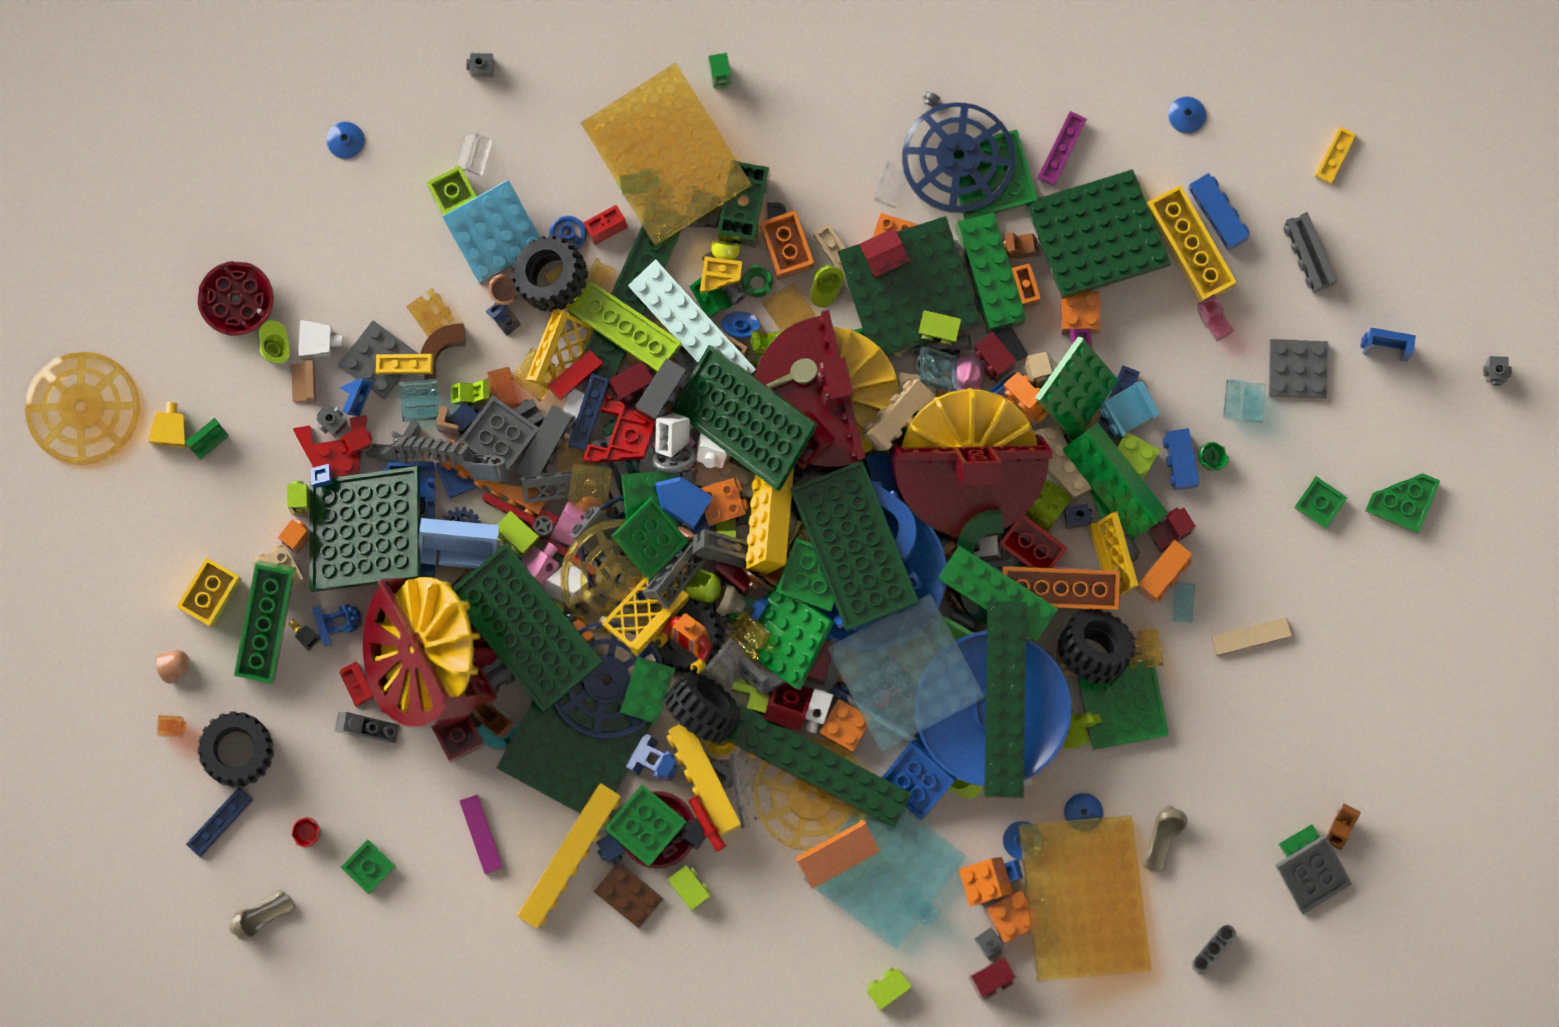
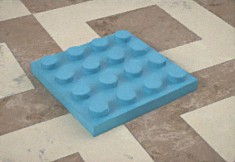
[442,180,540,283]

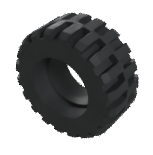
[511,235,588,312]
[651,599,725,674]
[1058,609,1136,684]
[665,672,741,743]
[197,711,274,788]

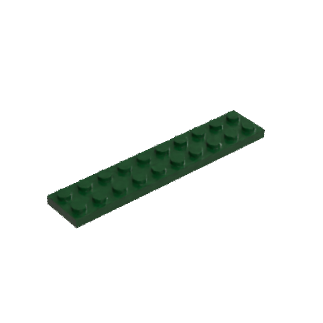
[582,202,687,388]
[984,601,1027,798]
[725,704,912,828]

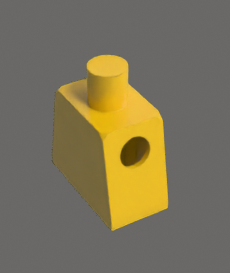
[148,402,187,448]

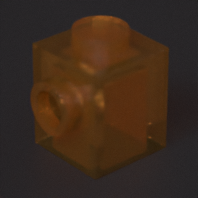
[157,715,187,738]

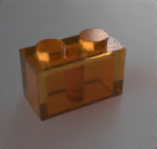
[485,367,519,408]

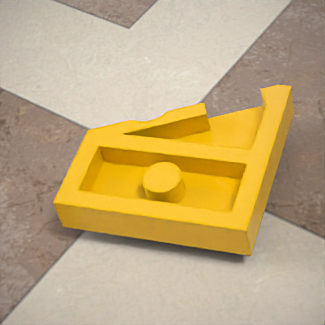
[700,257,742,294]

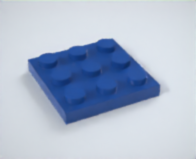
[882,740,957,820]

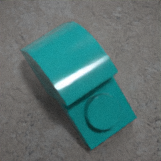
[476,723,519,751]

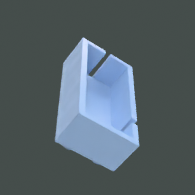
[419,518,499,568]

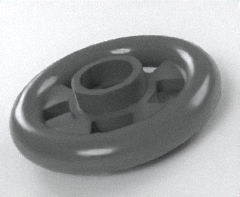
[652,444,697,473]

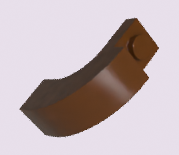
[420,323,466,385]
[470,702,515,740]

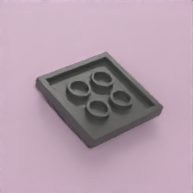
[338,320,418,399]
[1269,339,1328,399]
[459,396,539,473]
[1275,835,1352,914]

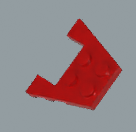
[583,394,656,463]
[293,415,368,478]

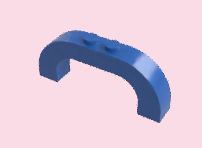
[870,479,917,563]

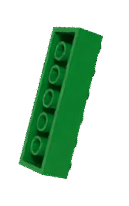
[955,212,1027,334]
[1062,422,1168,540]
[937,546,1058,642]
[234,560,296,684]

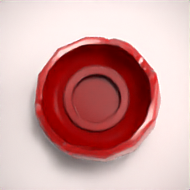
[291,817,321,848]

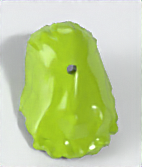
[674,568,721,603]

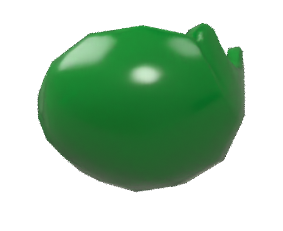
[1198,442,1229,471]

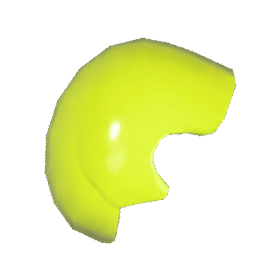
[711,242,741,260]

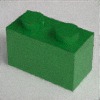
[708,53,731,89]

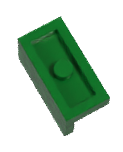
[689,277,733,318]

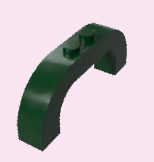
[957,509,1004,624]

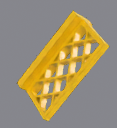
[526,310,594,398]
[1088,512,1139,596]
[602,575,689,656]

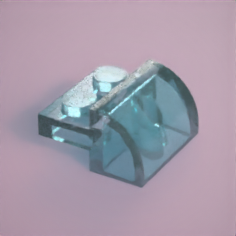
[399,379,440,422]
[1223,379,1266,423]

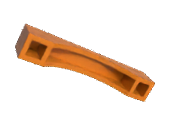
[438,439,550,517]

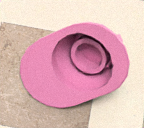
[952,356,984,391]

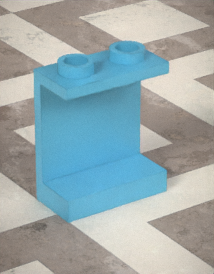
[1100,381,1160,438]

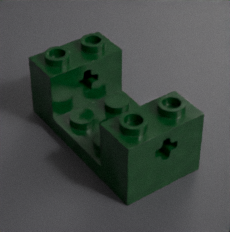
[717,160,770,247]

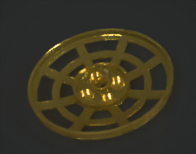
[25,352,140,465]
[560,519,668,634]
[753,738,867,851]

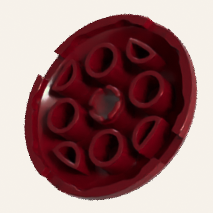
[197,261,274,336]
[621,791,694,869]

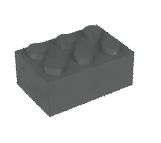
[636,358,688,424]

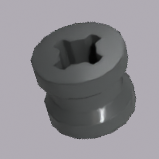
[534,516,553,537]

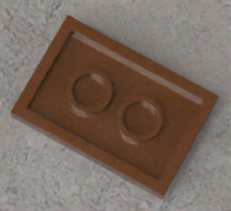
[594,861,664,929]

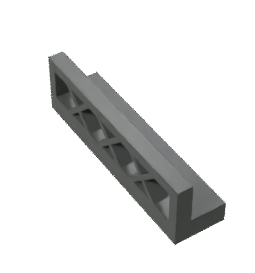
[519,467,600,503]
[642,541,707,609]

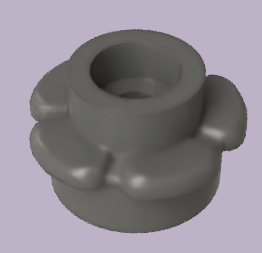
[923,91,940,107]

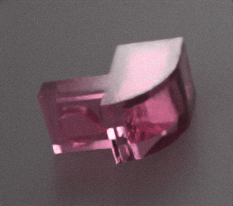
[1197,294,1233,341]

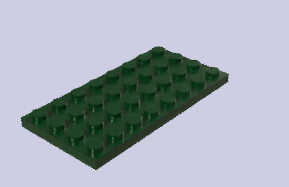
[672,345,819,491]
[790,460,919,632]
[452,543,604,712]

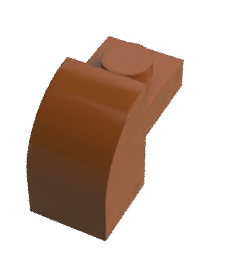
[1003,232,1039,259]
[1326,803,1361,850]

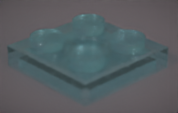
[920,347,957,392]

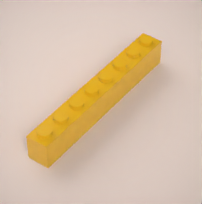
[517,783,621,929]

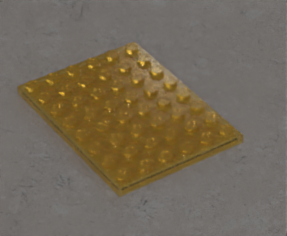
[581,63,752,245]
[1019,815,1151,982]

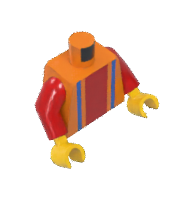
[653,614,712,674]

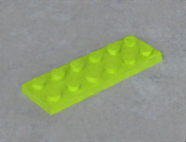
[568,281,682,372]

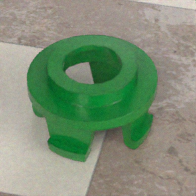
[742,264,773,298]

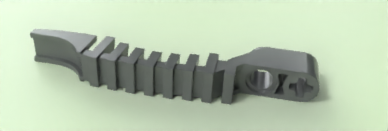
[366,436,508,482]

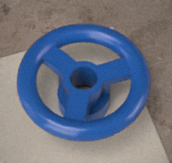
[549,216,587,250]

